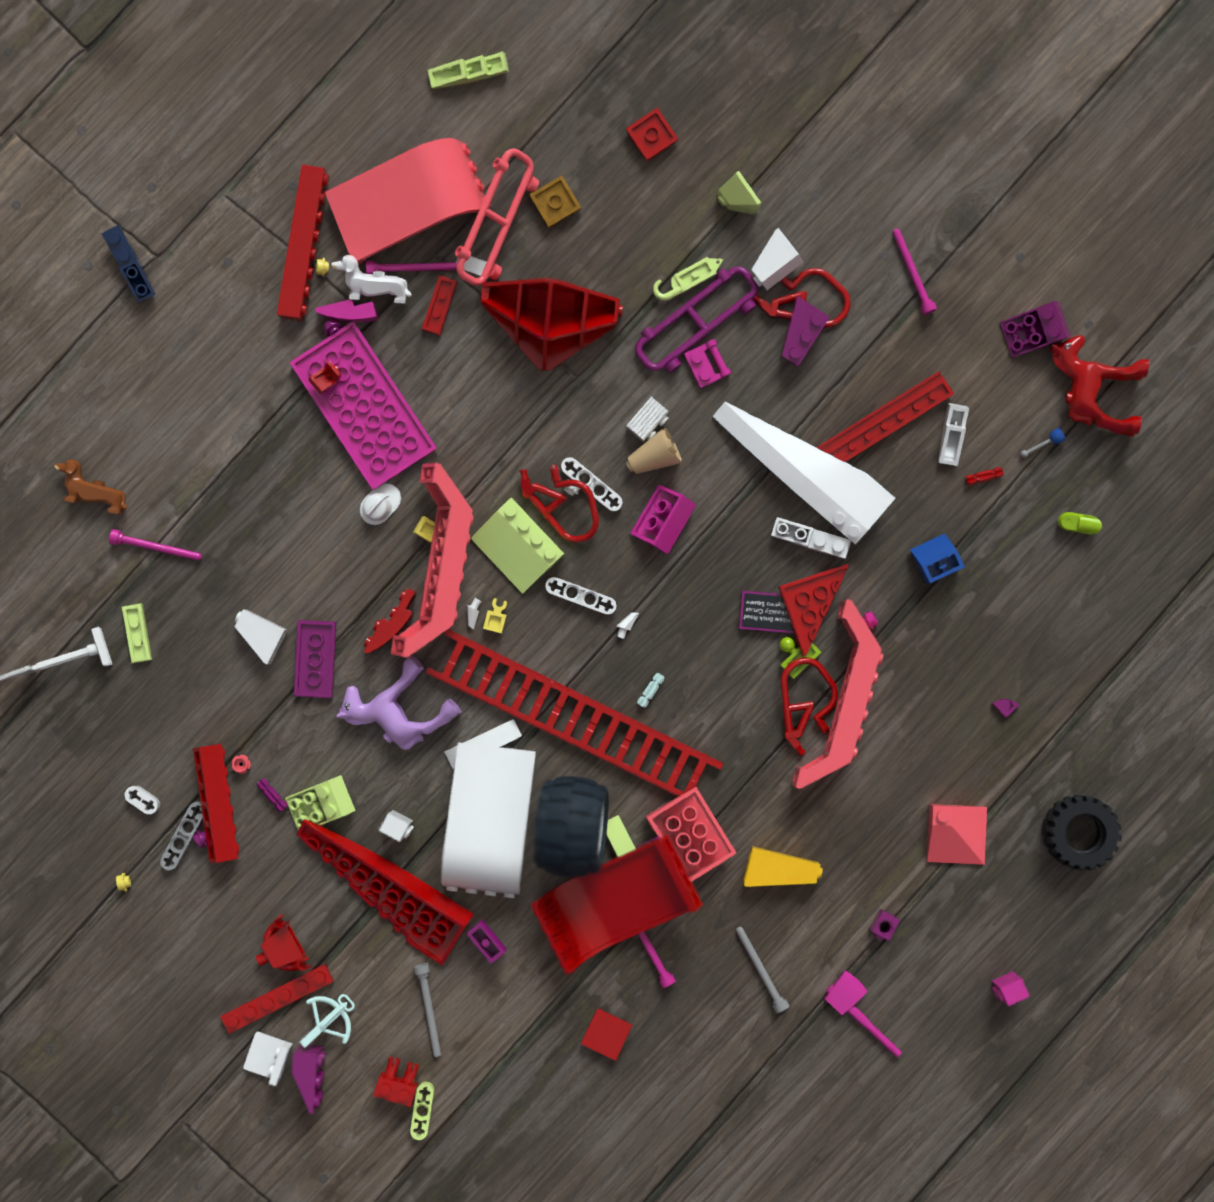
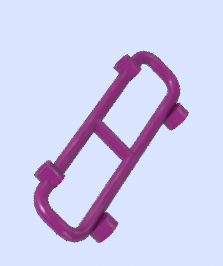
[635,266,758,373]

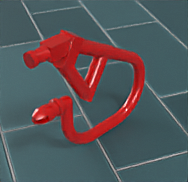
[753,268,851,327]
[519,464,599,542]
[781,657,838,756]

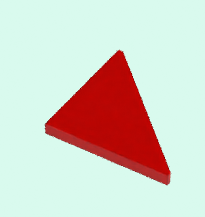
[778,564,849,656]

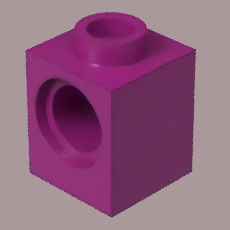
[869,909,900,941]

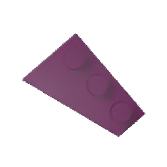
[780,296,830,366]

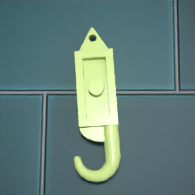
[653,257,723,301]

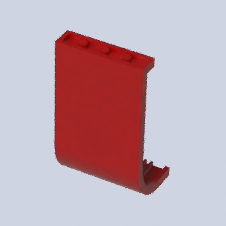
[531,834,703,974]

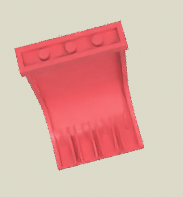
[325,138,491,265]

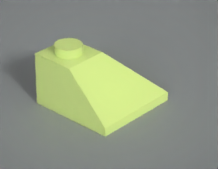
[717,171,761,214]

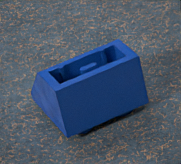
[910,533,965,584]

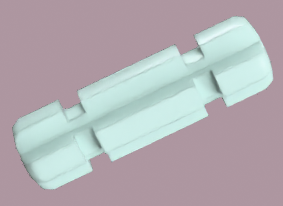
[637,673,665,708]

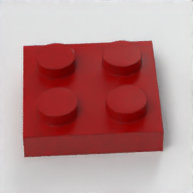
[626,108,678,162]

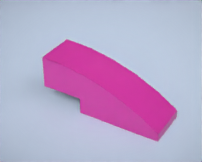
[315,299,379,323]

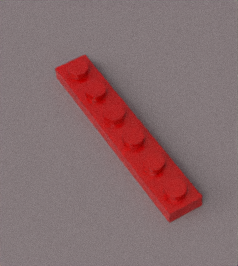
[220,963,334,1034]

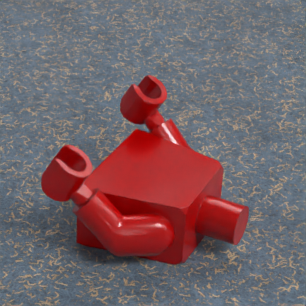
[256,914,312,971]

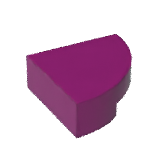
[992,699,1020,718]

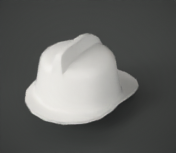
[360,483,401,525]

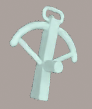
[299,994,355,1048]

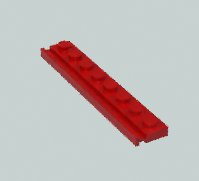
[816,371,954,462]

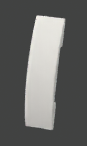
[445,719,522,769]

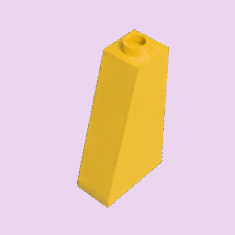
[742,846,823,887]

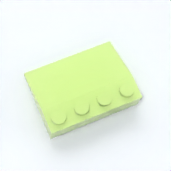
[471,498,564,594]

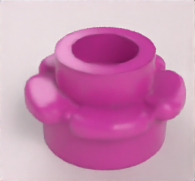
[862,611,879,629]

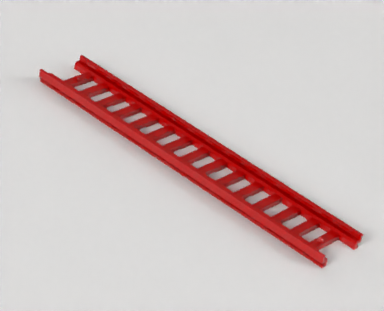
[426,629,723,797]

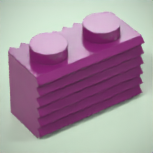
[467,919,507,963]

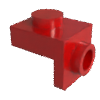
[308,361,341,395]

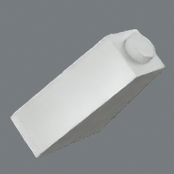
[752,228,804,290]
[235,609,288,664]

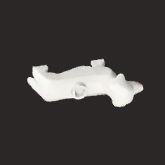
[331,255,412,304]

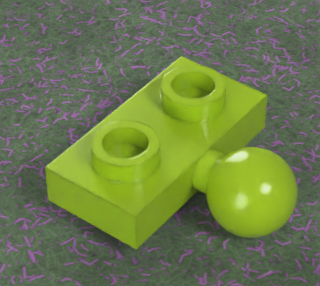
[780,637,821,679]

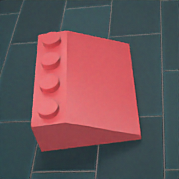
[644,787,736,882]

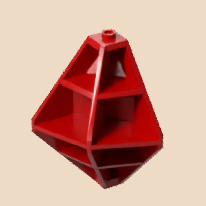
[481,278,623,371]

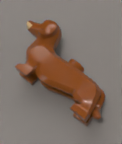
[55,459,127,514]

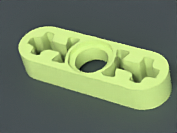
[410,1082,434,1140]

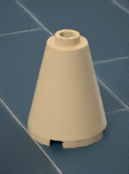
[626,428,682,474]

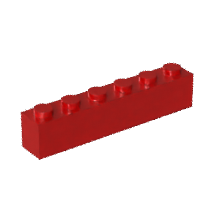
[193,744,239,863]

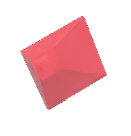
[926,804,987,865]

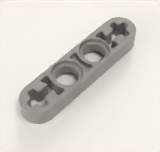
[160,801,203,870]

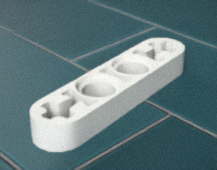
[561,457,623,512]
[545,577,617,615]

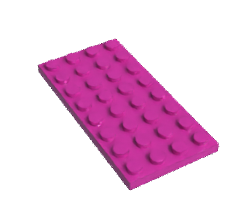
[289,321,437,491]

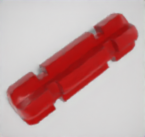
[965,467,1003,486]

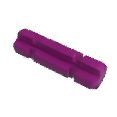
[256,779,287,812]

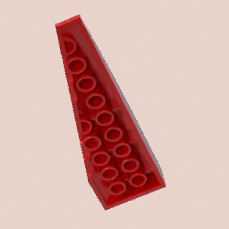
[296,819,474,966]

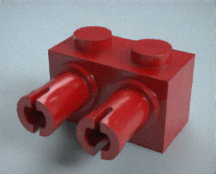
[373,1057,419,1107]

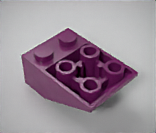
[1000,301,1071,358]
[292,1045,326,1114]

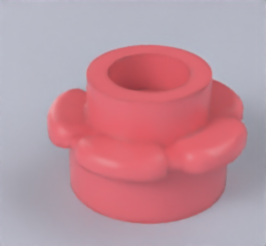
[232,755,251,774]

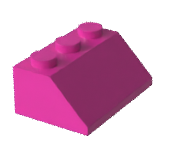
[630,485,696,554]

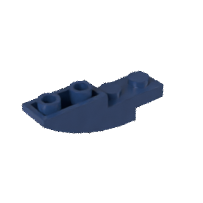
[101,225,156,303]

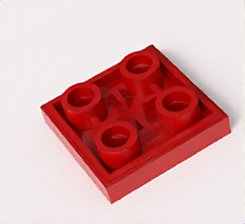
[581,1008,632,1061]

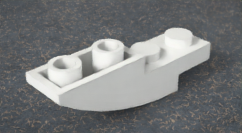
[771,517,851,559]

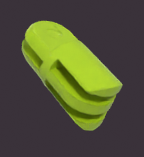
[1058,512,1102,534]

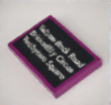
[739,591,794,634]

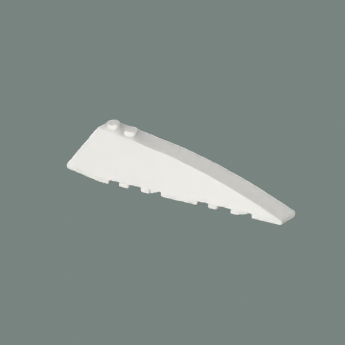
[713,402,895,544]

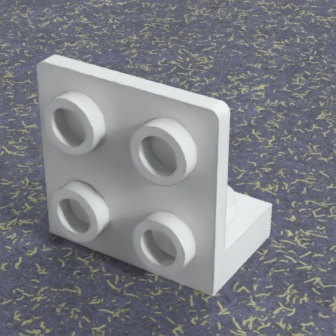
[243,1032,293,1086]

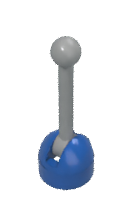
[1020,427,1066,458]

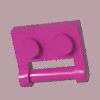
[684,339,731,389]

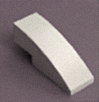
[938,403,969,466]

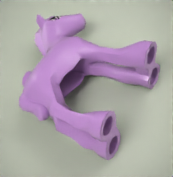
[336,655,462,750]

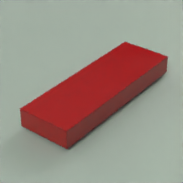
[422,275,458,336]

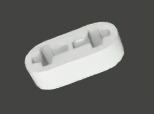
[125,786,160,814]

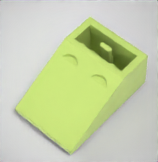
[285,775,355,830]

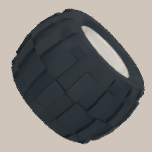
[533,776,609,878]

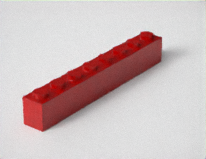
[277,164,329,322]

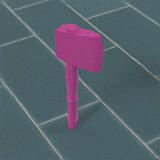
[824,970,902,1058]

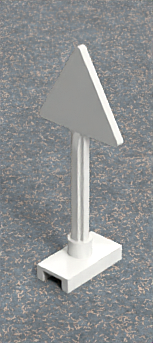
[0,627,113,681]

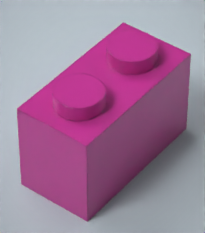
[992,971,1030,1006]

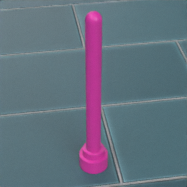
[893,229,937,315]
[366,260,457,274]
[109,529,202,560]
[638,931,676,988]

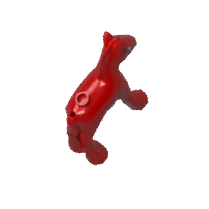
[1049,335,1150,437]

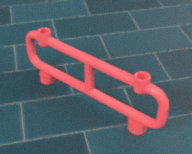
[455,148,539,286]

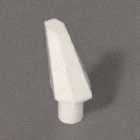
[467,598,481,630]
[616,612,639,639]

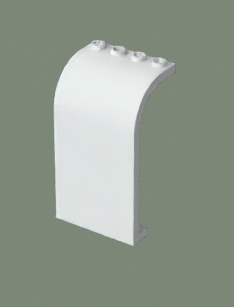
[441,743,536,898]

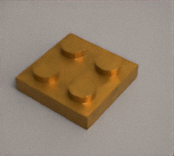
[529,175,582,228]

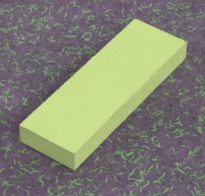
[122,603,152,663]

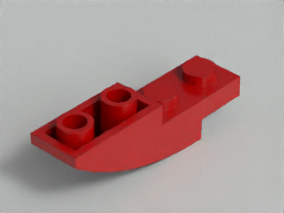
[364,588,417,654]

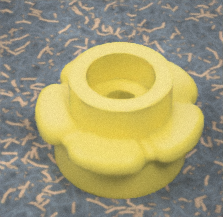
[316,258,329,277]
[116,873,131,892]

